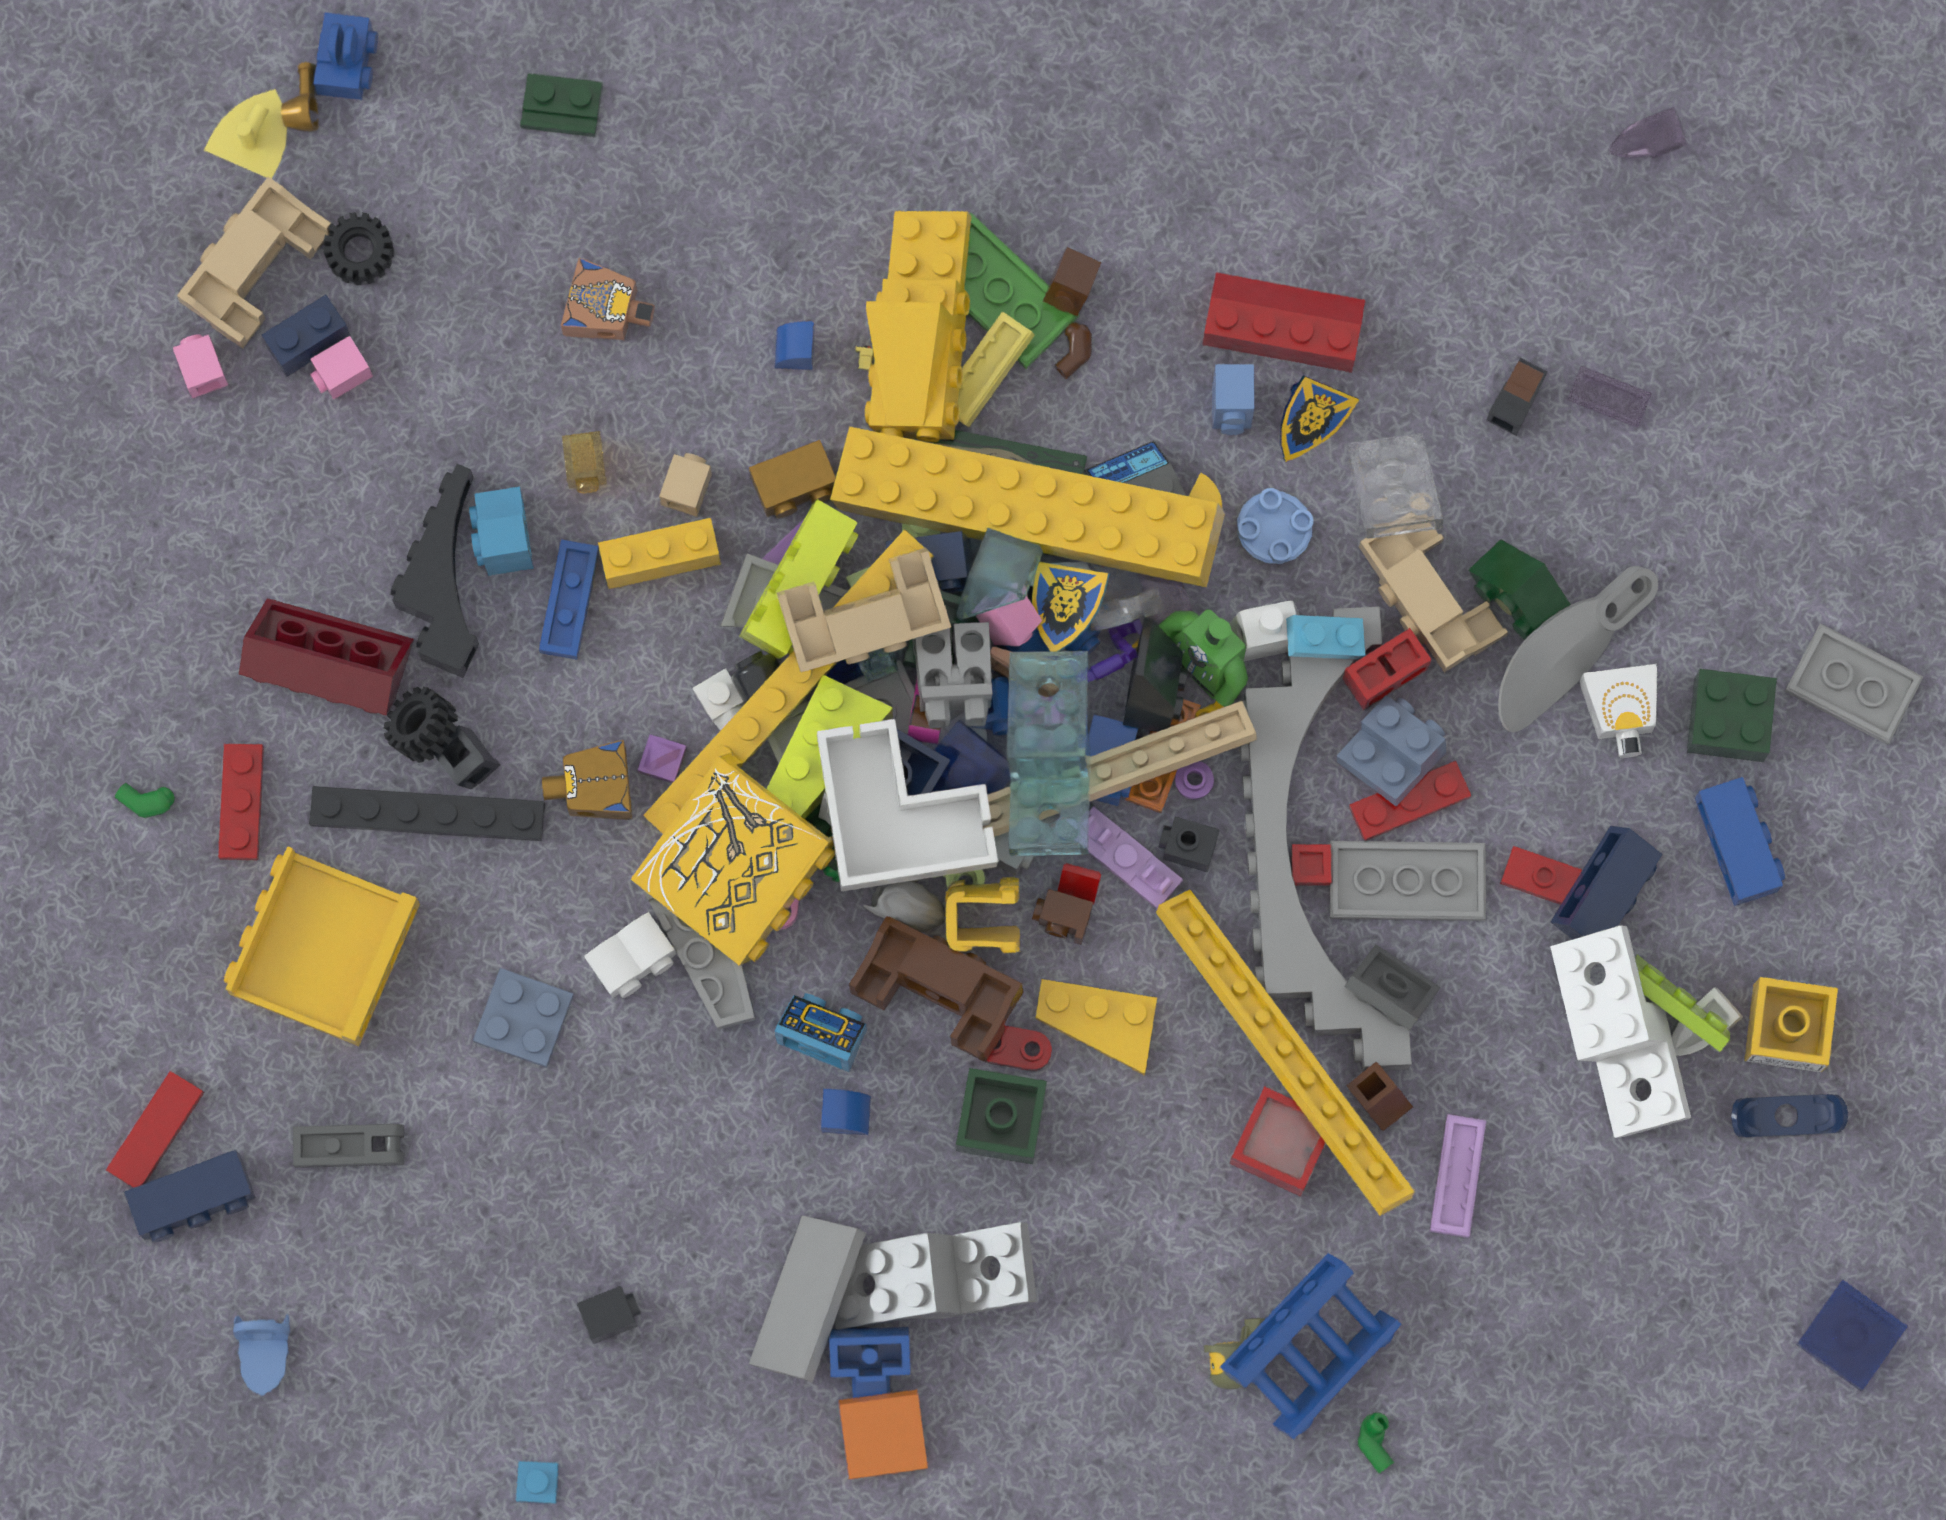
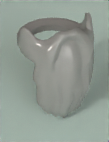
[863,881,944,932]

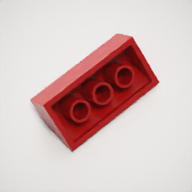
[1202,272,1365,373]

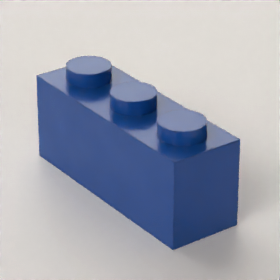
[1695,777,1785,906]

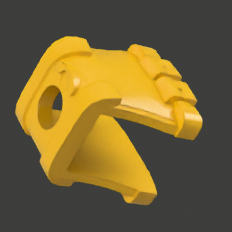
[946,877,1020,953]

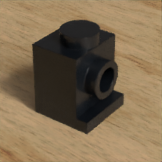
[433,725,500,790]

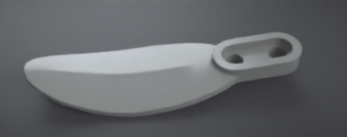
[1498,566,1658,732]

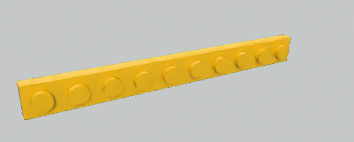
[643,529,934,834]
[1156,889,1415,1216]

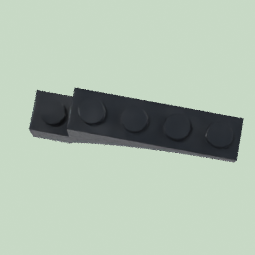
[390,464,479,678]

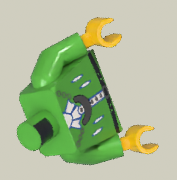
[1132,609,1248,718]

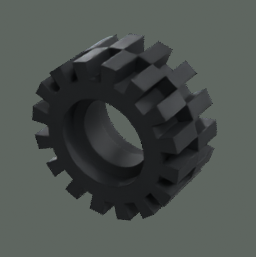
[323,212,394,285]
[384,686,458,763]

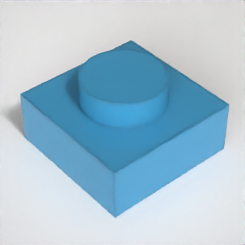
[516,1461,559,1504]

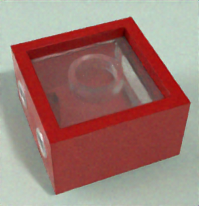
[1229,1086,1326,1197]

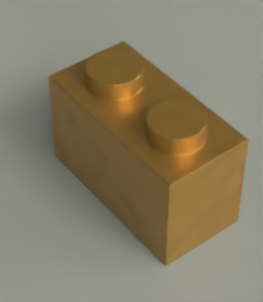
[749,440,836,518]

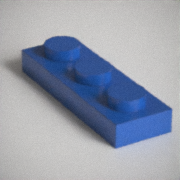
[539,539,600,660]

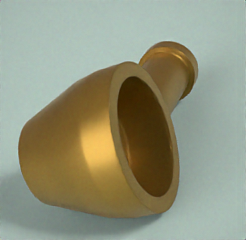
[281,62,319,131]

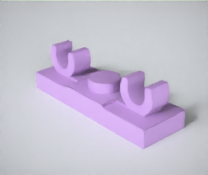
[1069,806,1183,909]

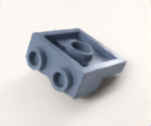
[1337,695,1446,806]

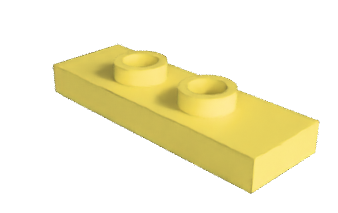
[958,311,1035,428]

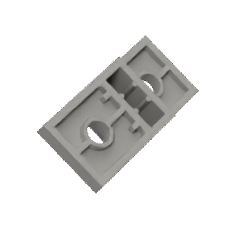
[835,1222,1037,1329]

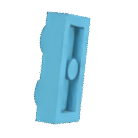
[1286,615,1365,659]

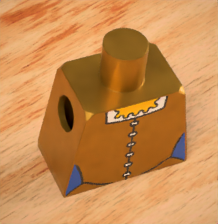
[542,740,632,820]

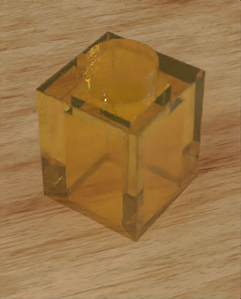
[562,431,607,493]

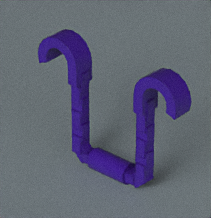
[1045,616,1142,685]

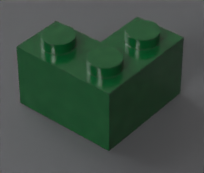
[1468,539,1571,640]

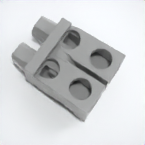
[912,622,992,728]

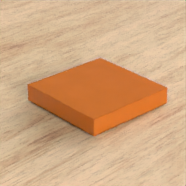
[839,1389,928,1479]

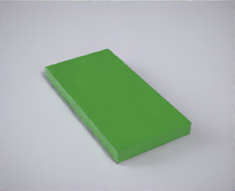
[964,213,1079,369]

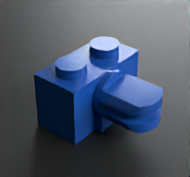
[314,12,378,100]
[829,1327,910,1398]

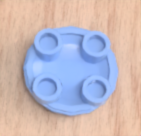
[1237,488,1313,564]

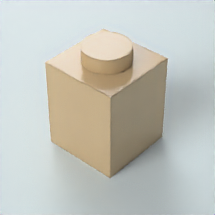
[659,453,712,517]

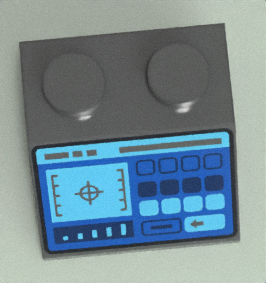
[1085,440,1186,496]

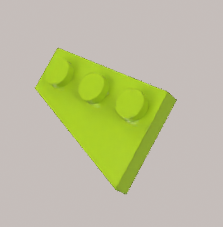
[1635,954,1730,1052]

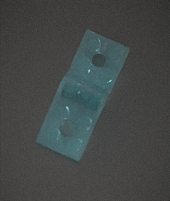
[1007,651,1091,856]

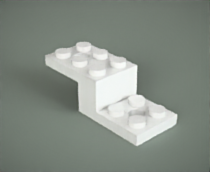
[1550,925,1691,1138]

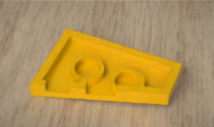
[1035,979,1157,1076]

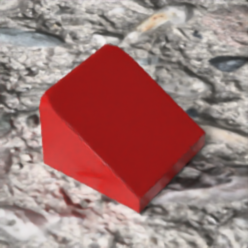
[1057,863,1101,905]

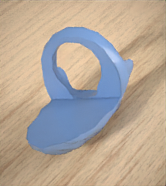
[233,1314,290,1396]

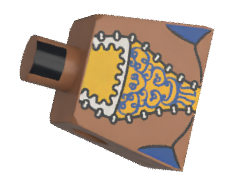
[561,258,655,340]

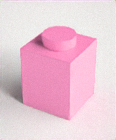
[173,335,228,398]
[310,336,373,400]
[972,584,1042,646]

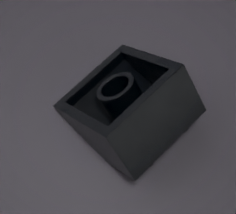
[1123,617,1188,732]

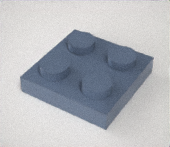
[473,968,574,1068]

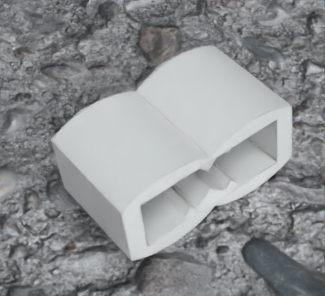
[584,912,677,998]

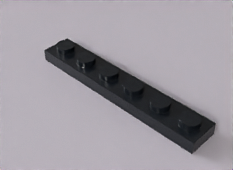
[309,786,545,841]

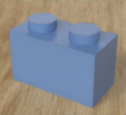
[1212,364,1254,435]

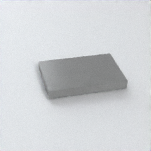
[1785,623,1923,745]

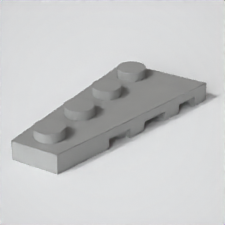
[643,890,756,1030]

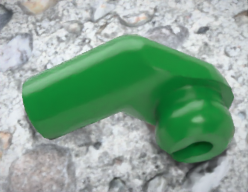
[115,783,175,818]
[1357,1412,1394,1474]

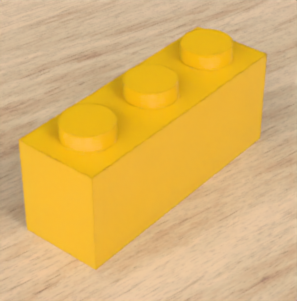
[598,518,721,589]

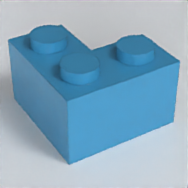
[469,487,534,576]

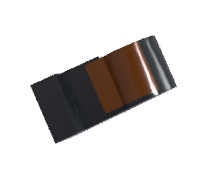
[1486,358,1548,436]

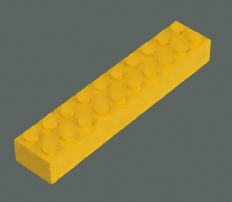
[830,426,1225,587]

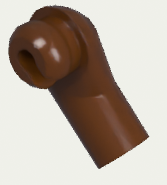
[1054,322,1092,379]

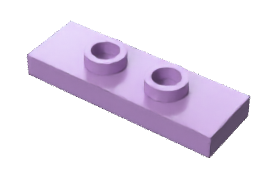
[1429,1114,1486,1238]

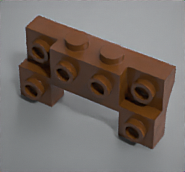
[849,916,1024,1062]

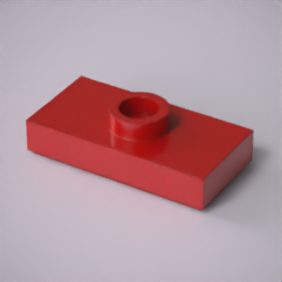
[1500,846,1582,905]

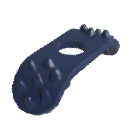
[1731,1094,1848,1137]

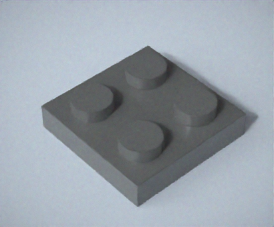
[1344,944,1441,1030]

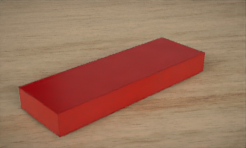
[106,1071,204,1188]

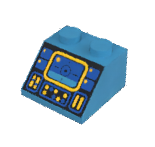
[775,993,867,1072]

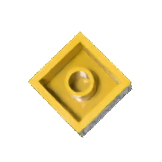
[1744,977,1838,1072]

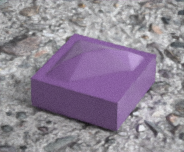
[638,735,687,783]

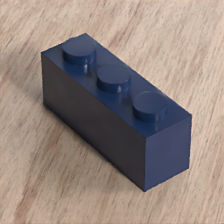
[1550,826,1663,940]
[124,1149,256,1243]

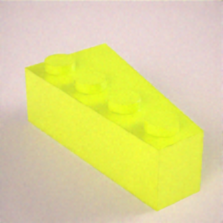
[739,499,859,659]
[767,675,893,819]

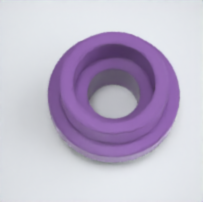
[1175,761,1214,800]

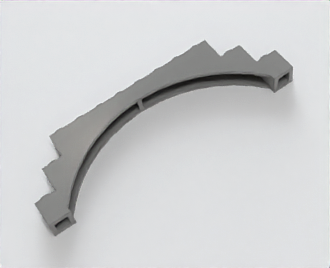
[1238,606,1412,1072]

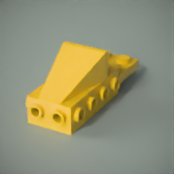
[865,211,971,442]

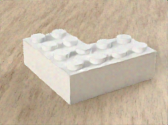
[817,719,998,891]

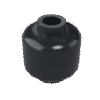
[731,650,780,704]

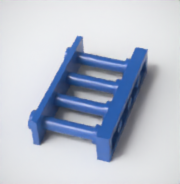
[1220,1253,1402,1440]

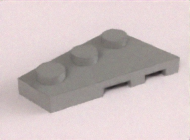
[720,554,848,627]

